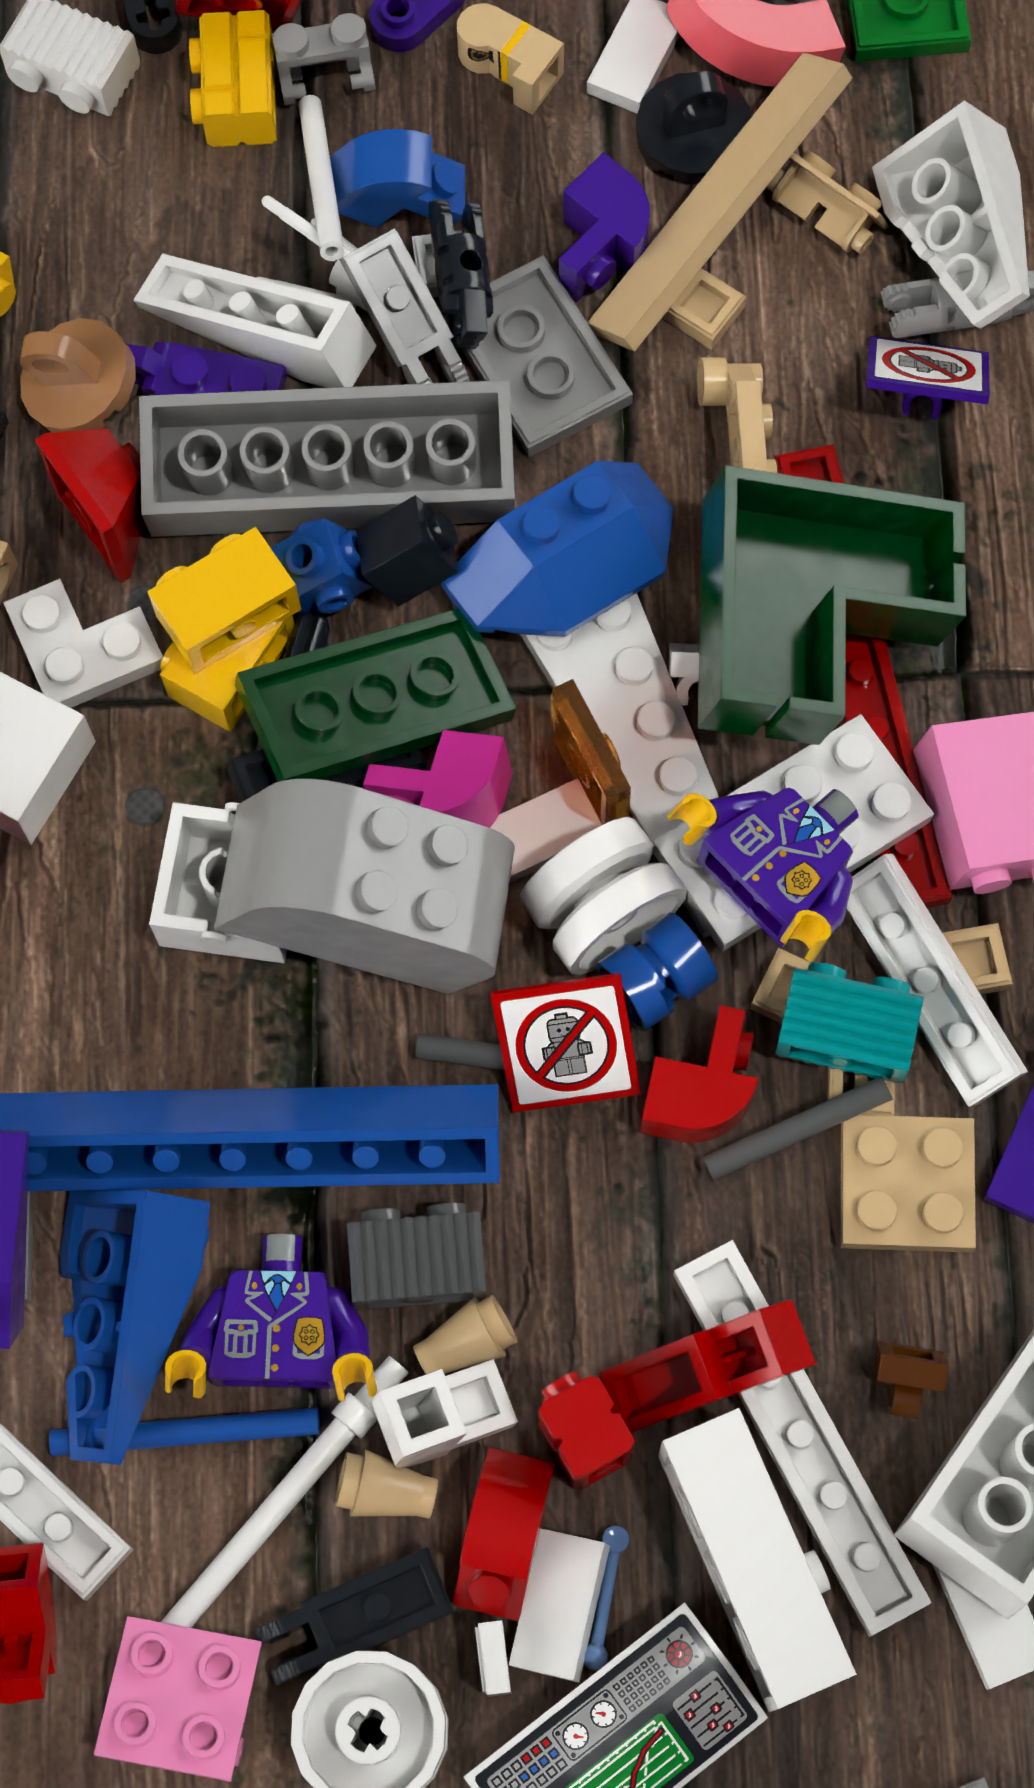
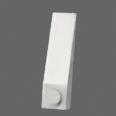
[133,253,377,388]

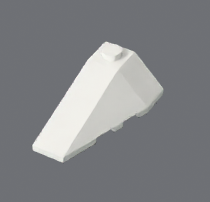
[872,100,1030,329]

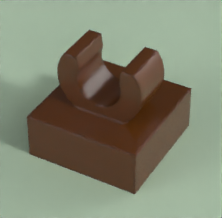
[873,1341,949,1419]

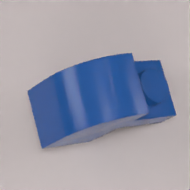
[330,129,465,228]

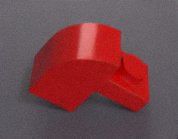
[640,1005,759,1143]
[452,1447,555,1621]
[0,1542,56,1704]

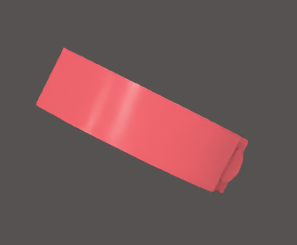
[666,0,846,87]

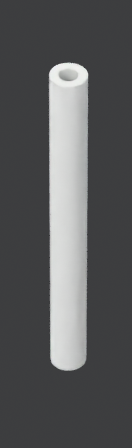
[298,95,344,261]

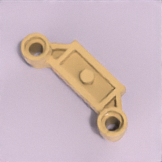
[697,357,778,473]

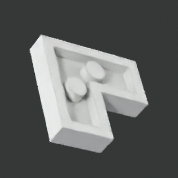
[3,579,163,708]

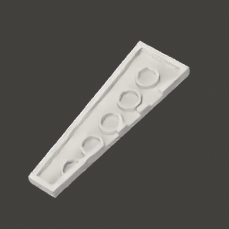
[520,593,719,938]

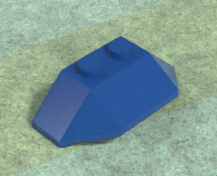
[440,461,674,637]

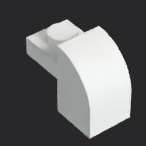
[371,1359,518,1468]

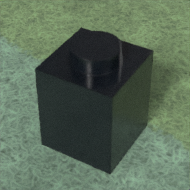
[356,495,459,607]

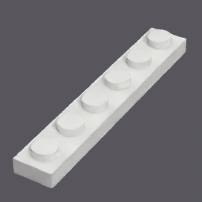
[673,1240,932,1637]

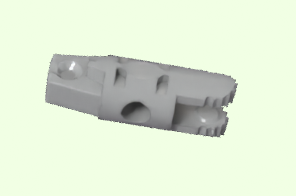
[881,270,1034,338]

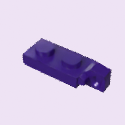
[127,342,287,396]

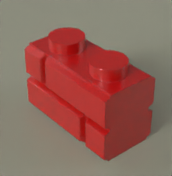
[538,1371,635,1490]

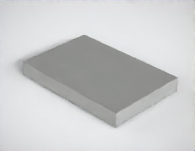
[442,255,633,458]

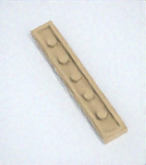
[587,52,852,352]

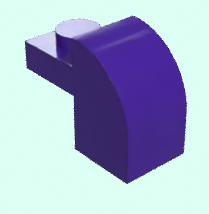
[559,152,650,303]

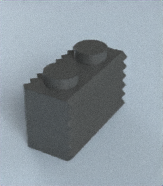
[347,1203,487,1311]

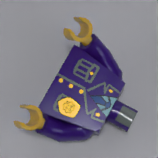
[667,787,859,962]
[165,1234,377,1401]

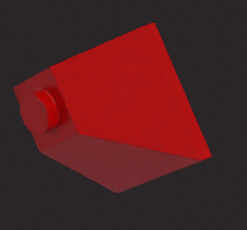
[35,428,144,583]

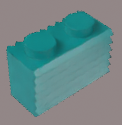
[775,963,924,1083]

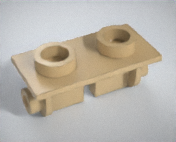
[767,150,889,254]

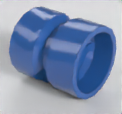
[596,912,719,1032]

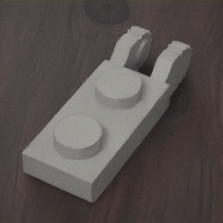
[339,228,470,384]

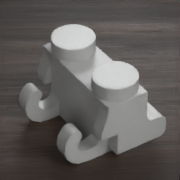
[272,13,376,105]

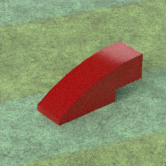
[599,1299,816,1433]

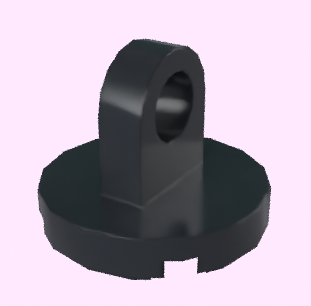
[636,71,751,184]

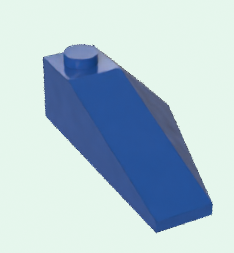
[60,1190,211,1465]

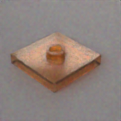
[551,679,631,825]

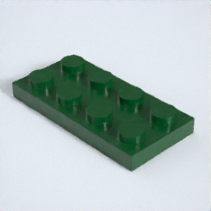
[235,608,516,782]

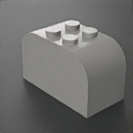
[214,779,515,994]

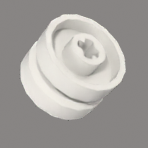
[520,817,687,975]
[291,1651,449,1788]

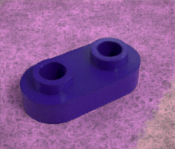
[370,0,465,52]

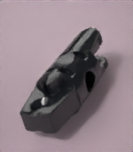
[428,199,493,349]

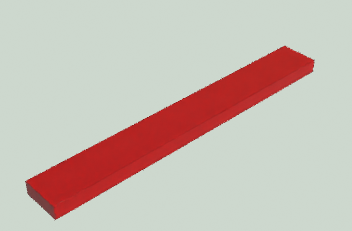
[774,444,952,908]

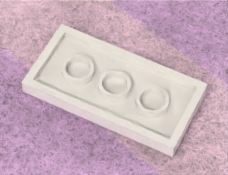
[652,714,934,952]

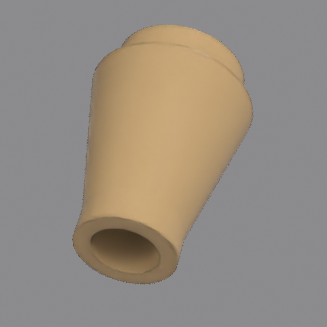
[413,1295,517,1374]
[335,1449,438,1519]

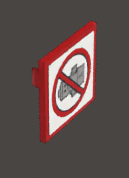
[491,973,641,1113]

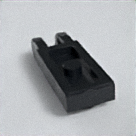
[254,1547,455,1686]

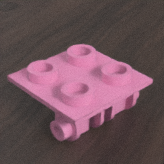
[94,1616,262,1782]

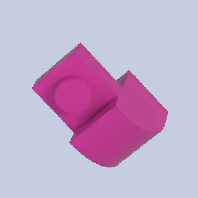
[363,730,513,828]

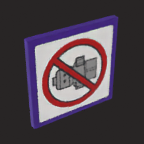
[865,336,990,420]

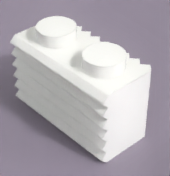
[0,0,140,116]

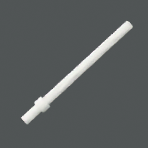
[161,1356,409,1628]

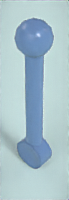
[584,1526,629,1670]

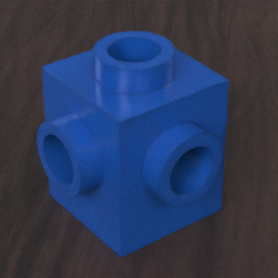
[270,518,373,615]

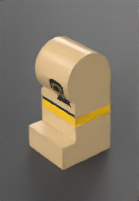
[457,3,564,115]

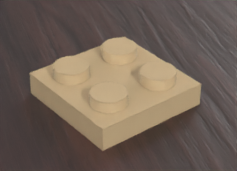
[841,1115,976,1253]

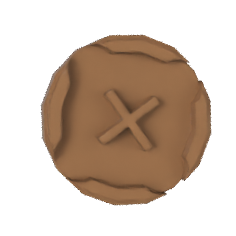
[20,318,136,432]

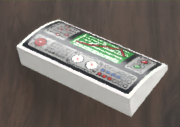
[464,1602,768,1788]

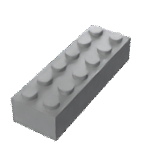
[139,380,515,537]

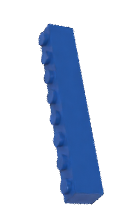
[0,1084,500,1191]

